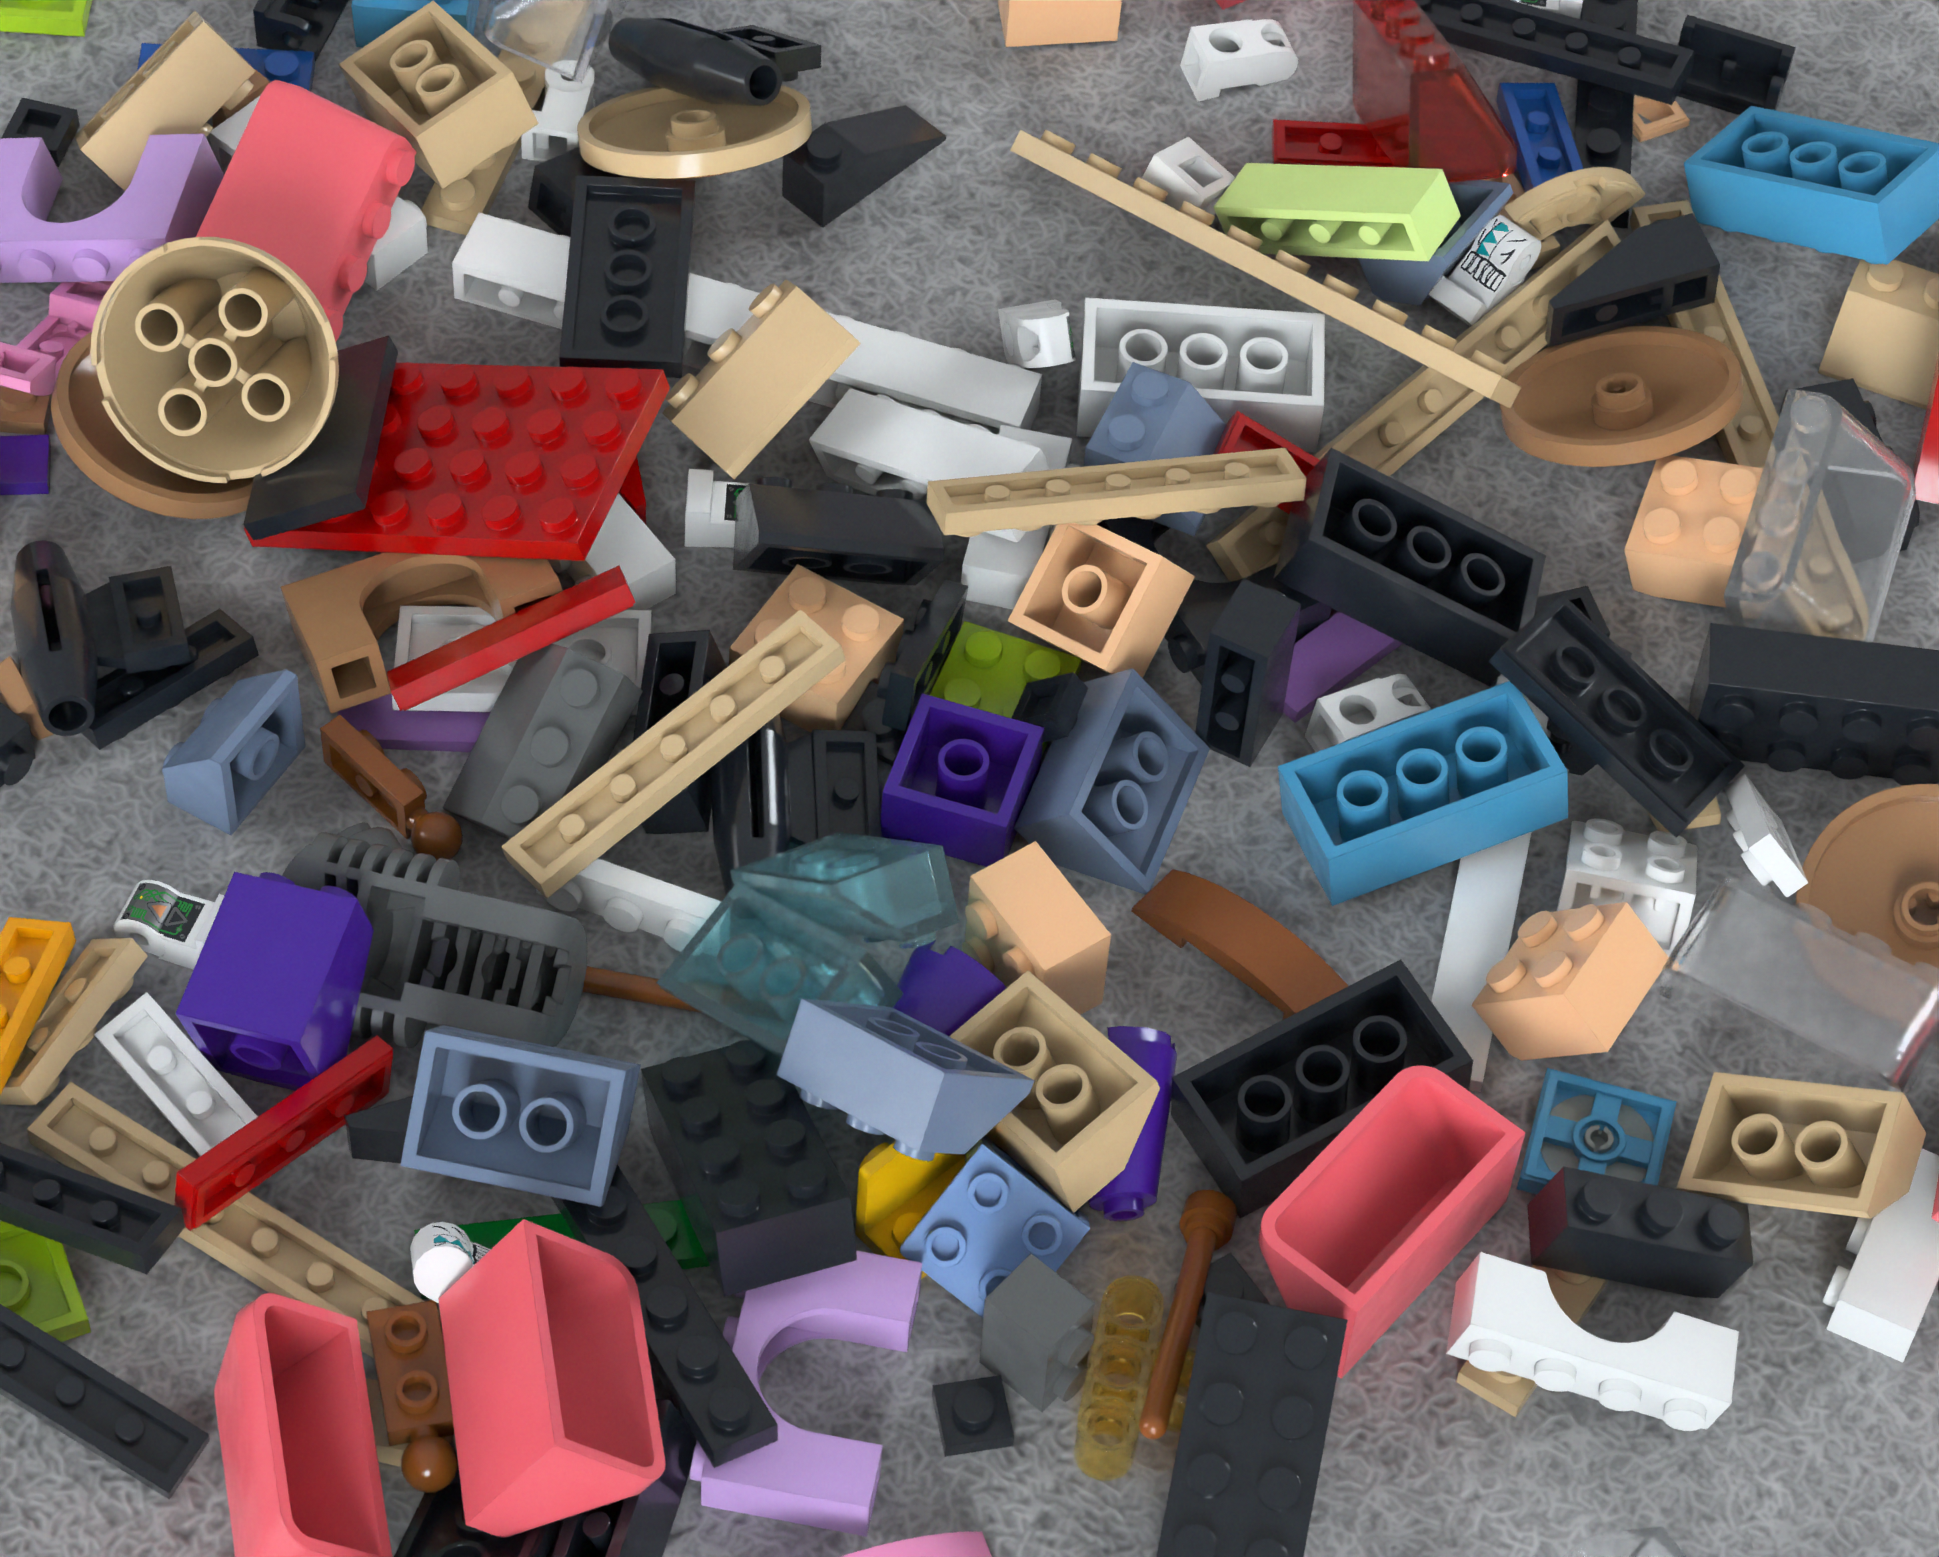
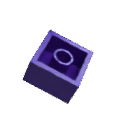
[881,693,1044,867]

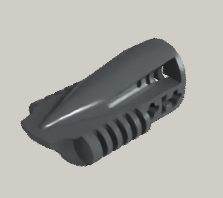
[282,832,588,1049]

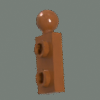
[320,715,463,861]
[366,1300,458,1493]

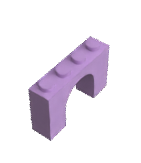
[0,134,224,283]
[690,1251,922,1537]

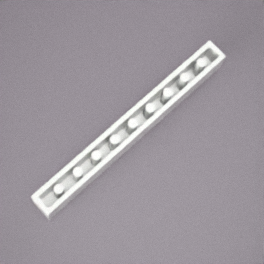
[452,212,1042,435]

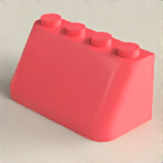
[196,80,417,341]
[1258,1066,1526,1379]
[439,1219,665,1537]
[214,1293,392,1557]

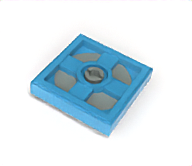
[1517,1068,1677,1194]

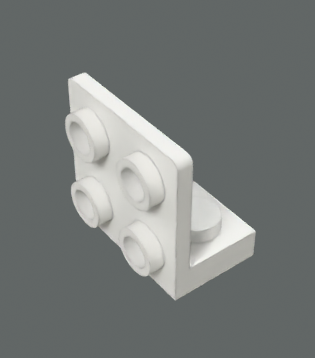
[1557,819,1698,965]

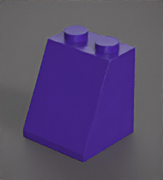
[175,872,374,1091]

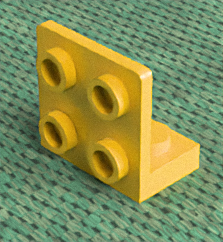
[855,1142,966,1279]

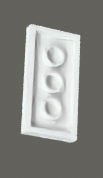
[392,605,652,715]

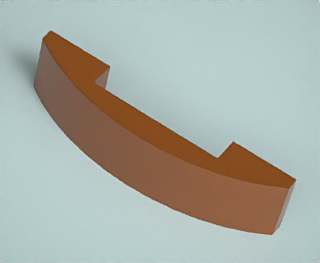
[1131,869,1349,1020]

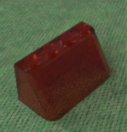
[1353,0,1517,183]

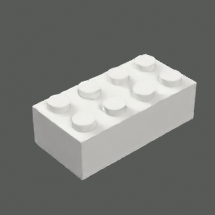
[1076,298,1325,452]

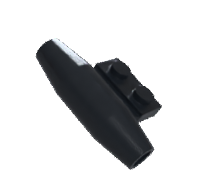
[608,18,821,106]
[10,540,191,736]
[711,713,882,917]

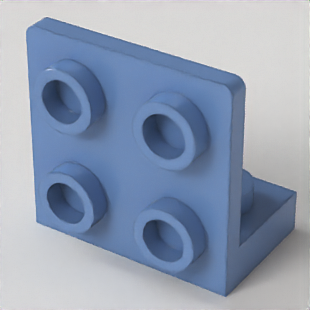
[900,1136,1090,1318]

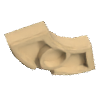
[1504,167,1646,241]

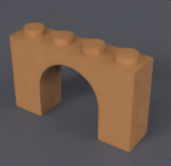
[280,552,562,714]

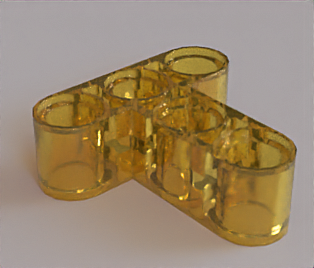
[1074,1275,1196,1481]

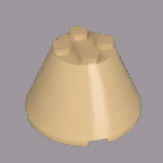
[90,237,339,483]

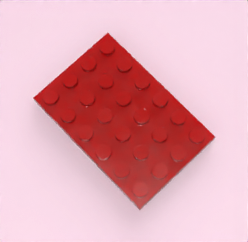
[244,362,670,561]

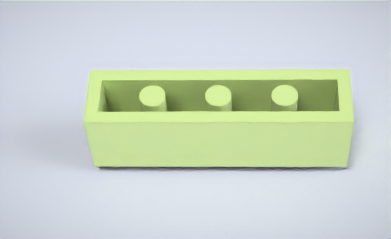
[1214,163,1461,261]

